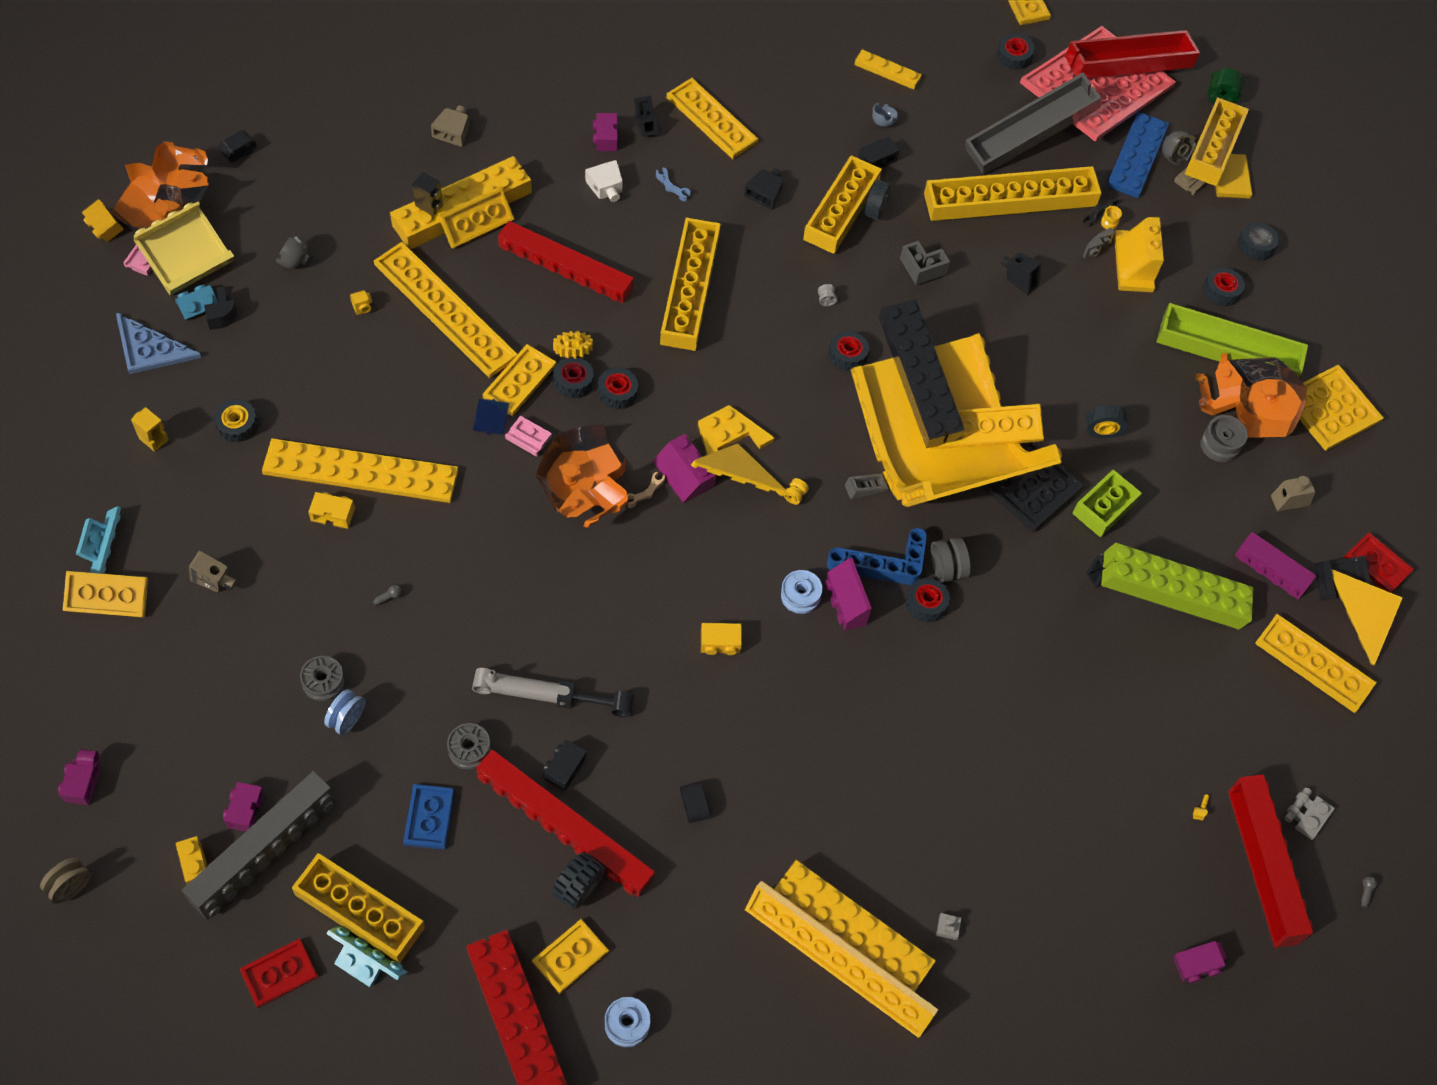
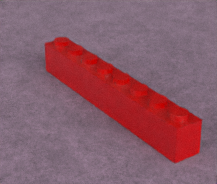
[498,221,633,303]

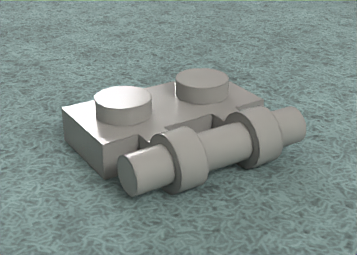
[1284,788,1334,840]

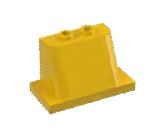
[1114,217,1164,292]

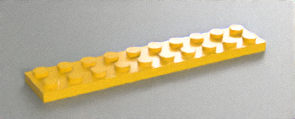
[374,242,518,378]
[262,438,458,503]
[745,881,938,1038]

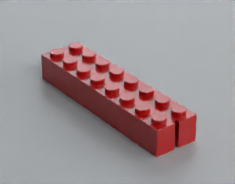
[1065,30,1200,78]
[1228,774,1313,948]
[466,930,567,1085]

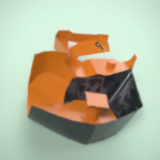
[103,142,209,232]
[1195,353,1307,438]
[536,424,628,528]

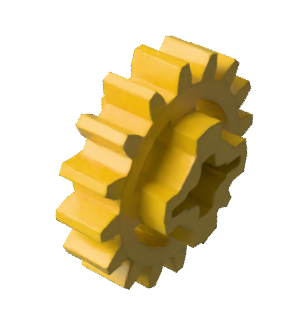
[553,331,593,359]

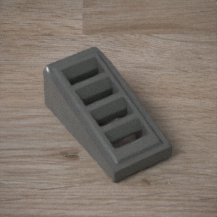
[845,474,888,499]

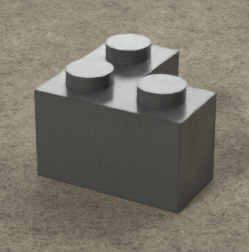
[900,241,950,285]

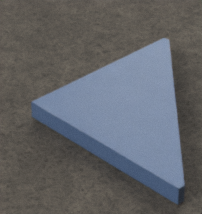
[116,313,201,374]

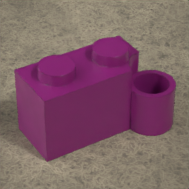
[58,749,101,806]
[1173,941,1228,984]

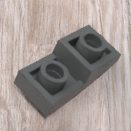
[1083,228,1115,259]

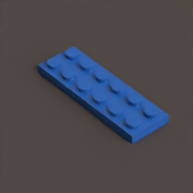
[1106,112,1169,198]

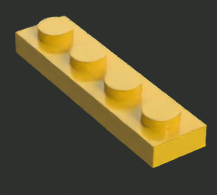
[855,50,922,89]

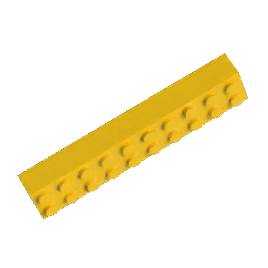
[924,166,1101,221]

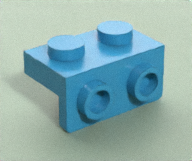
[175,284,218,320]

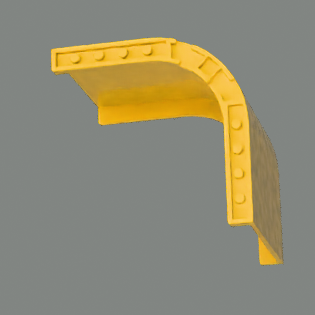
[851,333,1062,507]

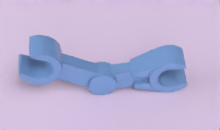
[656,167,691,201]

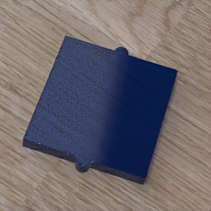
[473,399,509,435]

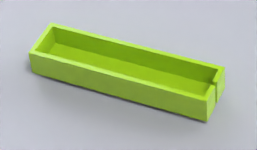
[1156,303,1308,377]
[1101,543,1253,629]

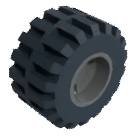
[552,852,605,910]

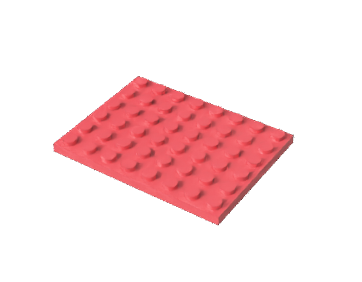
[1020,26,1176,141]

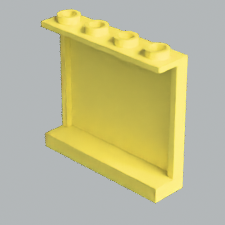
[134,202,234,296]

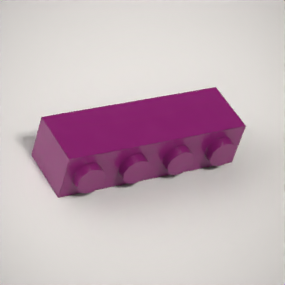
[1235,532,1316,600]

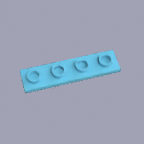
[76,506,121,574]
[327,926,407,987]

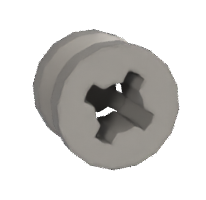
[818,284,837,306]

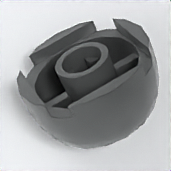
[1162,131,1196,166]
[276,232,310,269]

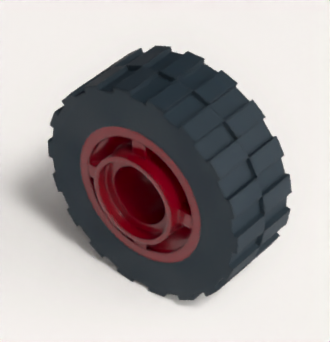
[553,357,594,398]

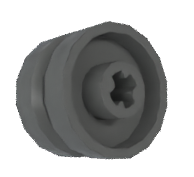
[1200,415,1248,462]
[931,537,970,583]

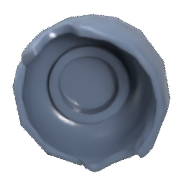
[872,103,898,127]

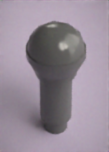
[373,585,402,606]
[1361,876,1377,908]

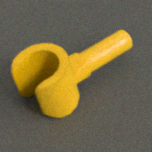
[1193,794,1209,820]

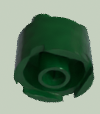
[1207,68,1244,104]

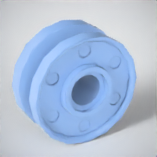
[781,570,822,614]
[324,689,365,735]
[605,997,650,1047]

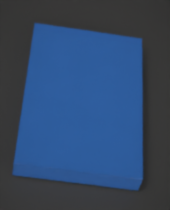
[403,784,455,850]

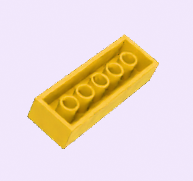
[1185,97,1249,186]
[803,155,882,254]
[292,853,425,964]

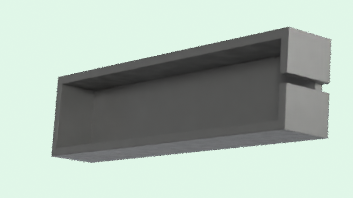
[965,73,1101,175]
[182,771,336,920]

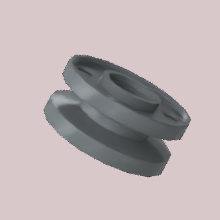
[300,655,345,702]
[447,723,491,770]

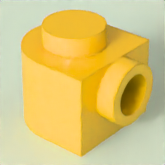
[350,290,372,315]

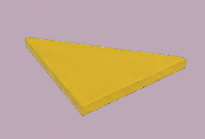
[691,443,786,496]
[1331,569,1402,666]

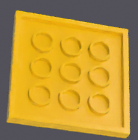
[1300,364,1384,451]

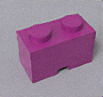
[593,113,617,151]
[223,782,265,832]

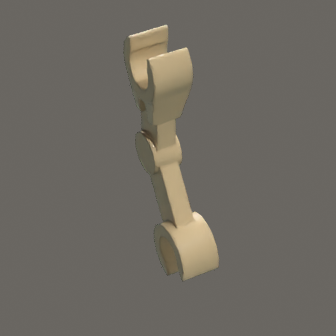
[627,472,665,508]

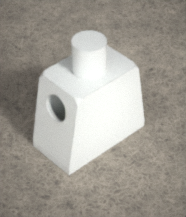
[585,160,622,202]

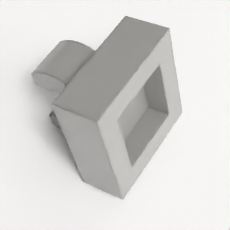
[936,913,961,940]

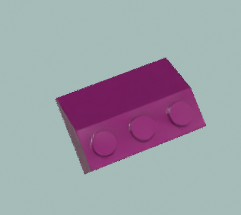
[653,434,716,504]
[824,558,872,631]

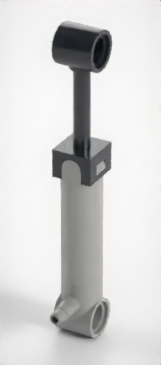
[472,668,634,718]

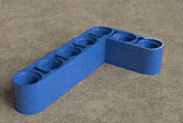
[827,528,926,585]

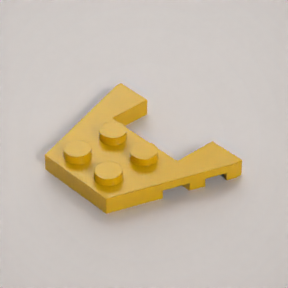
[698,405,774,455]

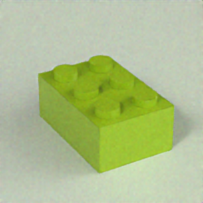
[1072,470,1142,538]

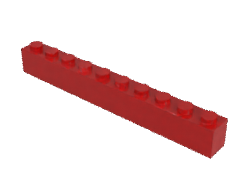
[476,750,655,897]

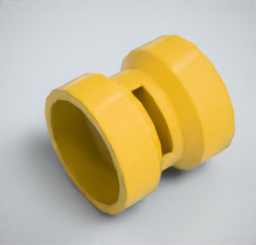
[1101,206,1122,229]
[783,478,809,505]

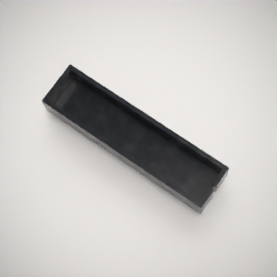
[879,299,965,448]

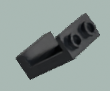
[1314,556,1372,601]

